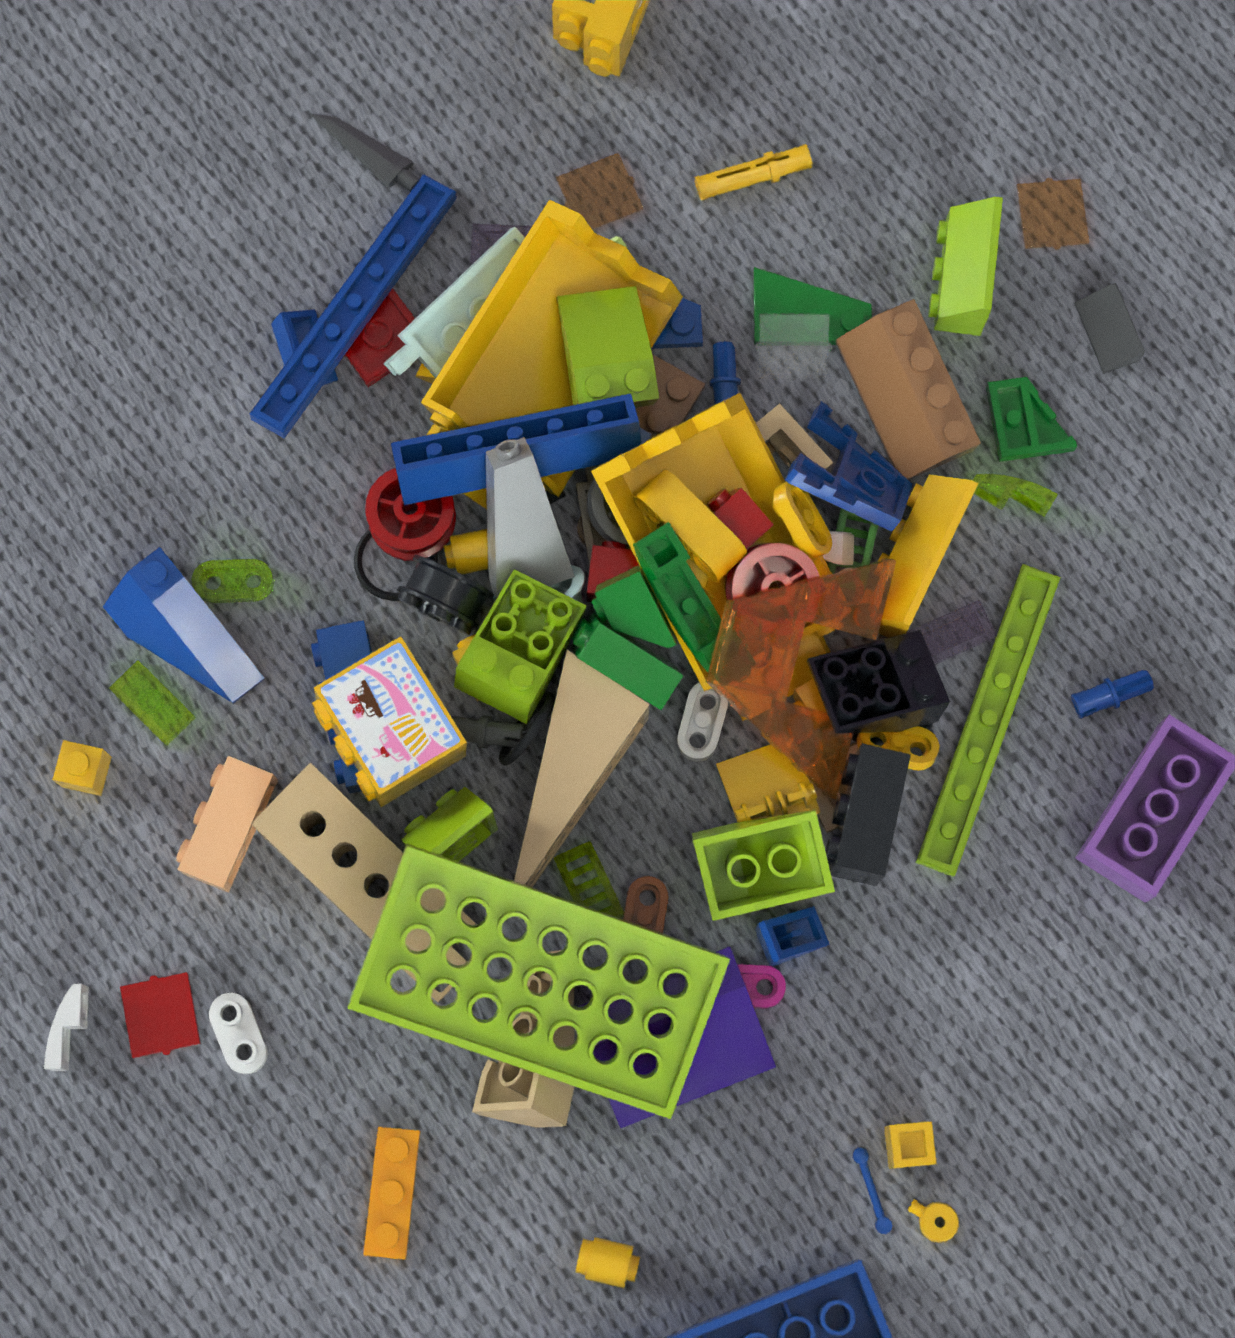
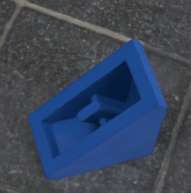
[755,906,830,967]

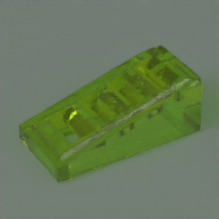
[553,841,624,918]

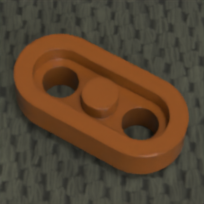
[623,876,668,960]

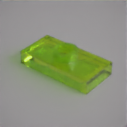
[109,660,196,746]

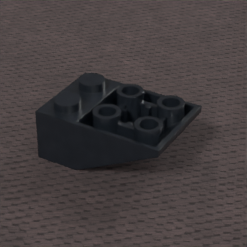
[807,630,950,734]

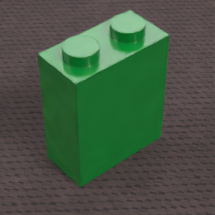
[571,613,684,710]

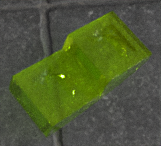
[972,474,1058,517]

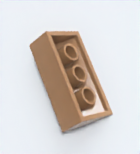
[835,299,981,480]

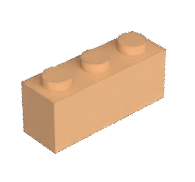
[176,756,278,893]

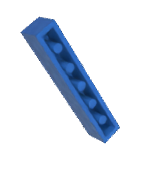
[391,393,642,505]

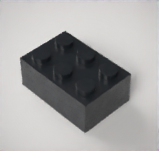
[825,743,911,886]

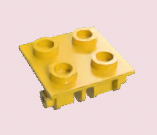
[716,737,821,823]

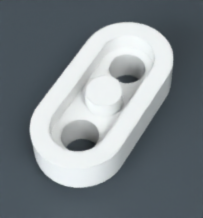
[677,682,729,762]
[209,993,268,1074]

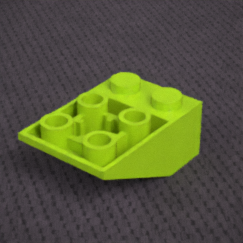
[454,569,587,724]

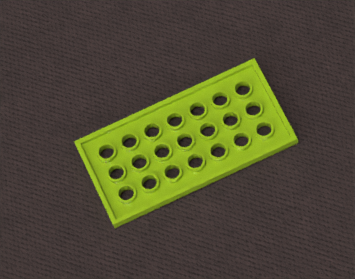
[348,844,730,1119]

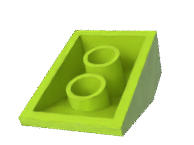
[557,286,659,408]
[401,787,498,862]
[692,810,835,921]

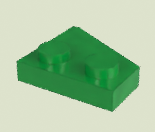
[986,377,1077,462]

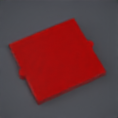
[120,972,201,1058]

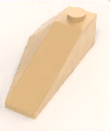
[472,950,575,1128]

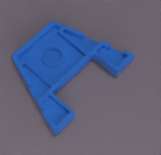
[785,401,913,532]

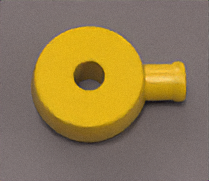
[908,1199,959,1243]

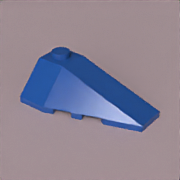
[103,547,265,704]

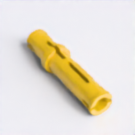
[694,144,812,201]

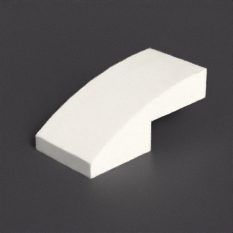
[44,984,89,1071]

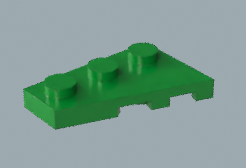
[753,267,872,345]

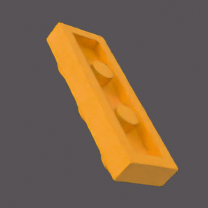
[363,1127,421,1260]

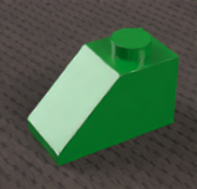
[592,565,677,648]

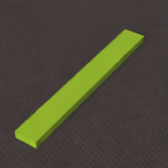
[915,564,1061,877]

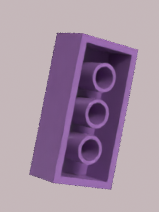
[1075,714,1235,903]

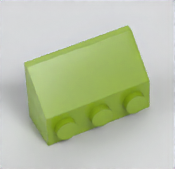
[928,197,1003,336]

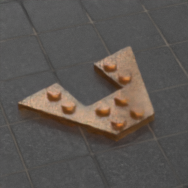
[706,558,897,800]

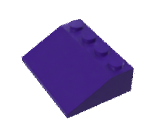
[576,946,776,1129]

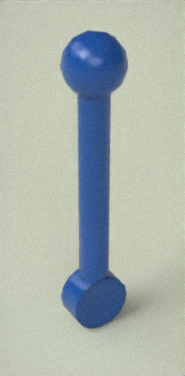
[852,1147,892,1234]

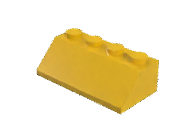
[855,474,979,638]

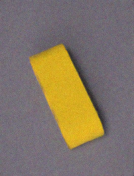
[634,469,747,582]

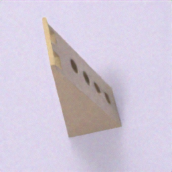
[514,650,650,888]
[251,762,477,1003]

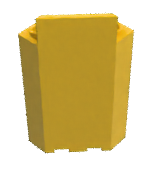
[421,199,683,510]
[591,393,850,721]

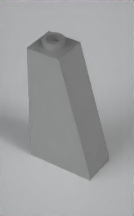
[486,437,575,599]

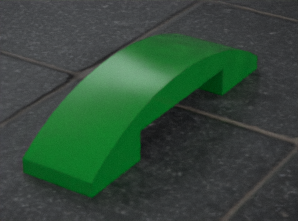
[633,522,755,687]

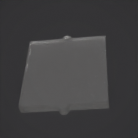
[755,314,832,380]

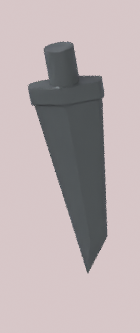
[310,114,420,192]

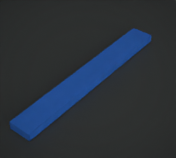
[250,174,457,439]

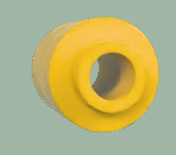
[443,529,488,575]
[575,1237,640,1289]

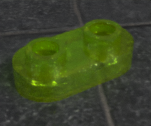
[191,559,274,603]

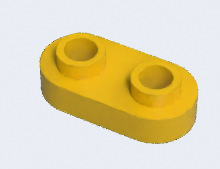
[772,482,832,559]
[857,726,940,771]

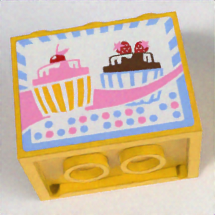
[312,636,467,807]

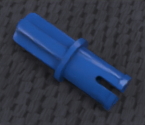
[710,341,741,405]
[1071,670,1154,719]

